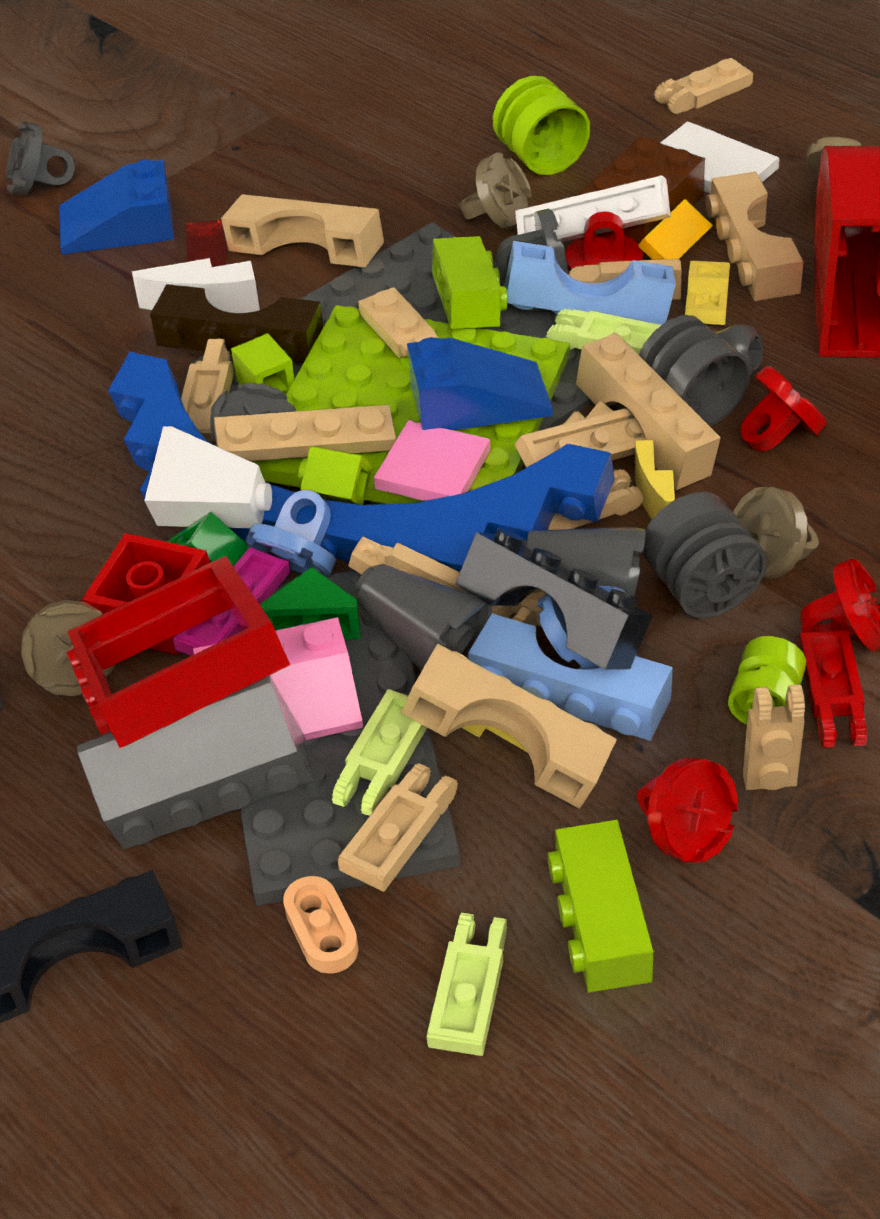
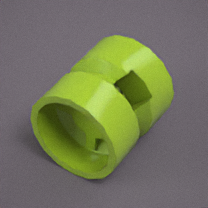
[728,636,807,725]

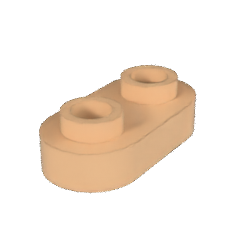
[283,876,358,973]

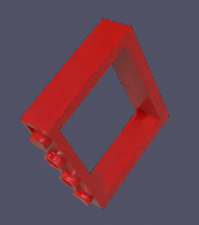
[66,556,291,749]

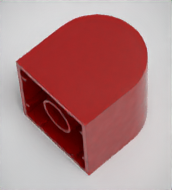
[814,146,880,358]

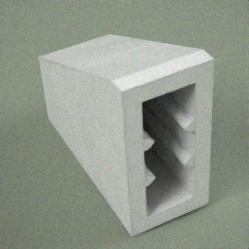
[144,426,272,528]

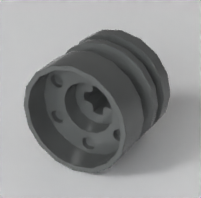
[639,315,751,426]
[642,492,767,618]

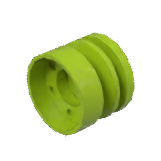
[493,76,590,175]

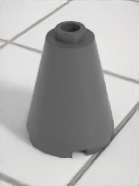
[522,527,645,597]
[356,564,492,671]

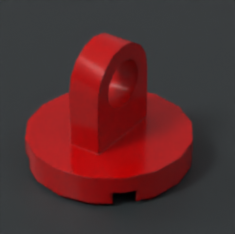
[565,211,643,274]
[741,366,827,451]
[800,558,880,652]
[637,757,738,863]

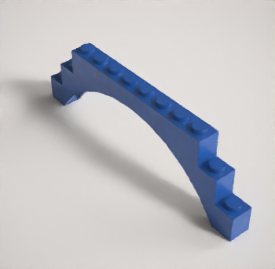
[108,352,615,572]

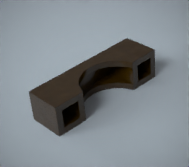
[150,284,323,364]

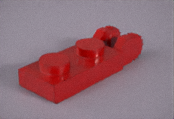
[798,630,867,748]

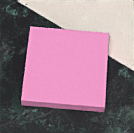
[374,420,491,501]

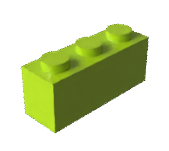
[432,236,507,329]
[547,820,654,993]

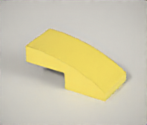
[685,261,730,325]
[635,440,675,519]

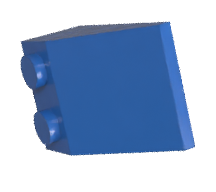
[60,160,174,255]
[407,337,553,430]

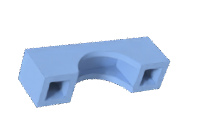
[504,241,676,325]
[468,613,673,741]

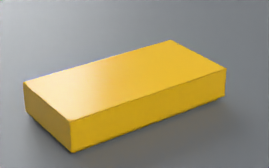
[638,199,713,260]

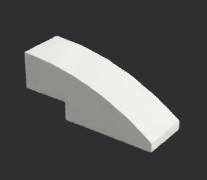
[132,258,260,313]

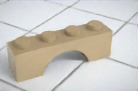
[706,171,804,301]
[221,194,384,267]
[576,333,721,490]
[401,643,617,809]

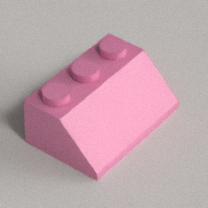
[193,617,363,740]

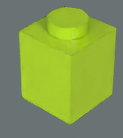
[231,333,295,395]
[298,446,372,505]

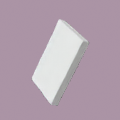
[660,121,779,194]

